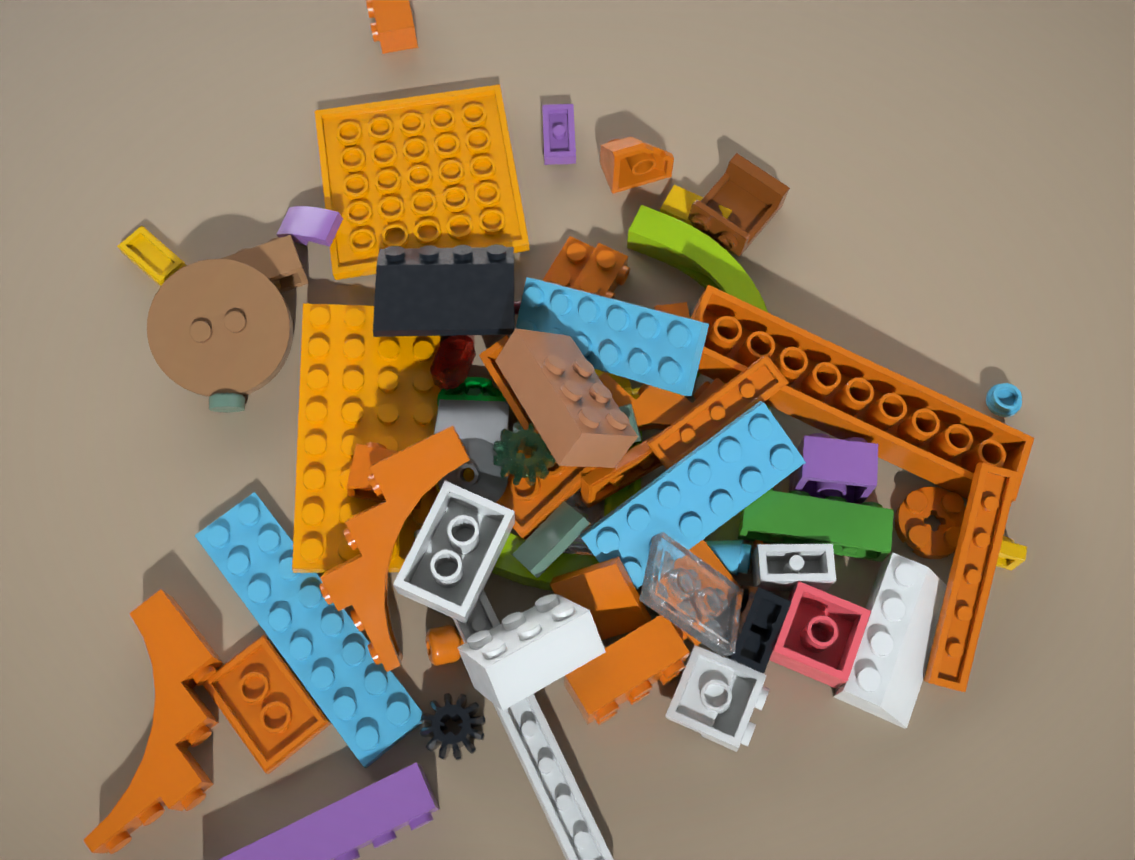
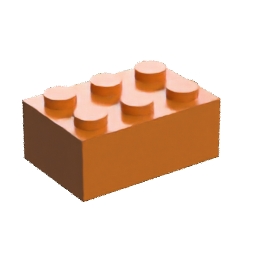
[564,612,690,725]

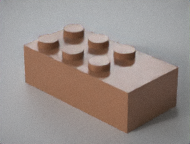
[495,328,638,468]

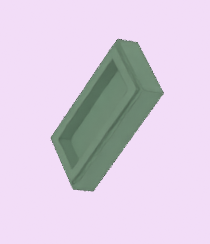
[512,501,590,578]

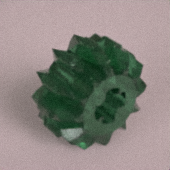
[493,422,556,486]

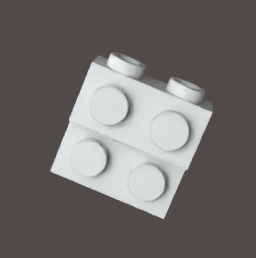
[665,646,770,752]

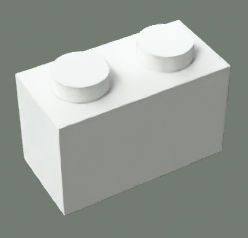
[751,544,836,591]

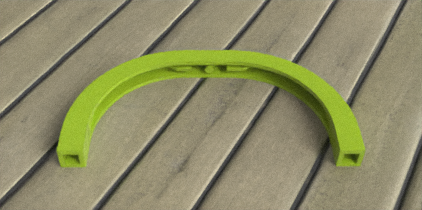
[492,205,770,591]

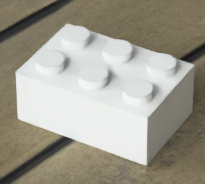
[393,481,515,624]
[457,594,606,711]

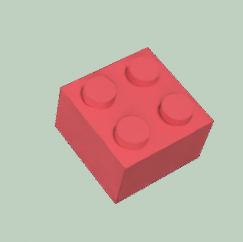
[769,581,871,689]

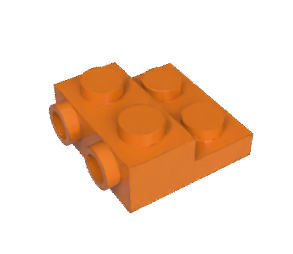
[542,236,631,299]

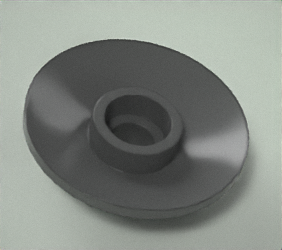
[437,438,509,503]

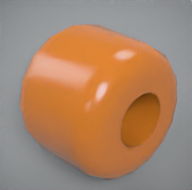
[425,625,464,666]

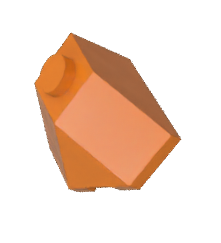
[600,136,674,194]

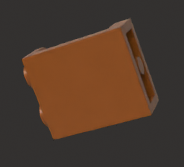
[688,153,790,257]

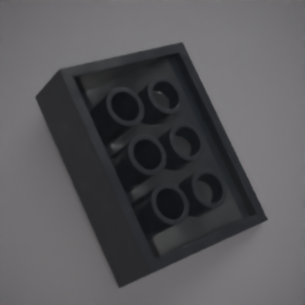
[373,244,515,337]

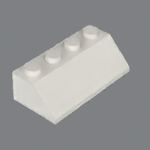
[833,553,947,729]

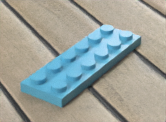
[516,277,709,396]
[580,401,806,589]

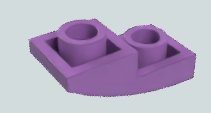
[276,206,343,247]

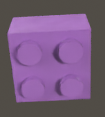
[789,433,878,504]

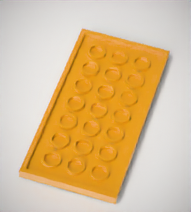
[292,303,440,573]

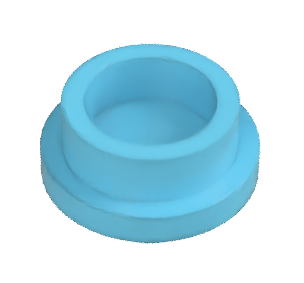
[986,383,1022,417]

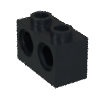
[715,585,791,674]

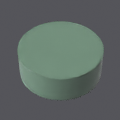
[209,393,245,412]

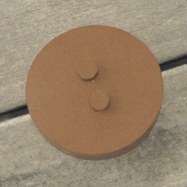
[147,259,293,397]

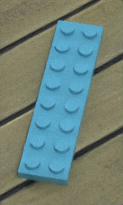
[195,492,424,768]

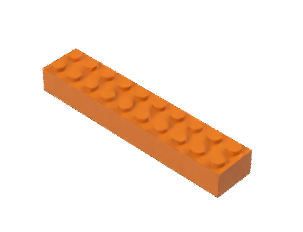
[690,285,1034,503]

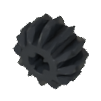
[420,693,486,761]

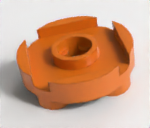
[895,487,966,559]

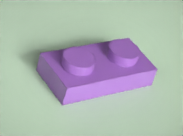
[542,104,576,165]

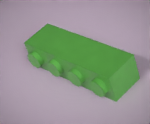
[738,488,894,562]

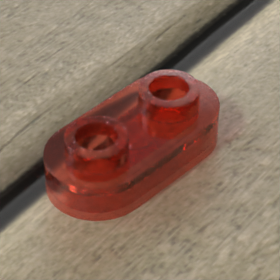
[430,335,476,389]

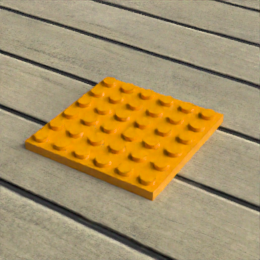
[315,84,530,280]

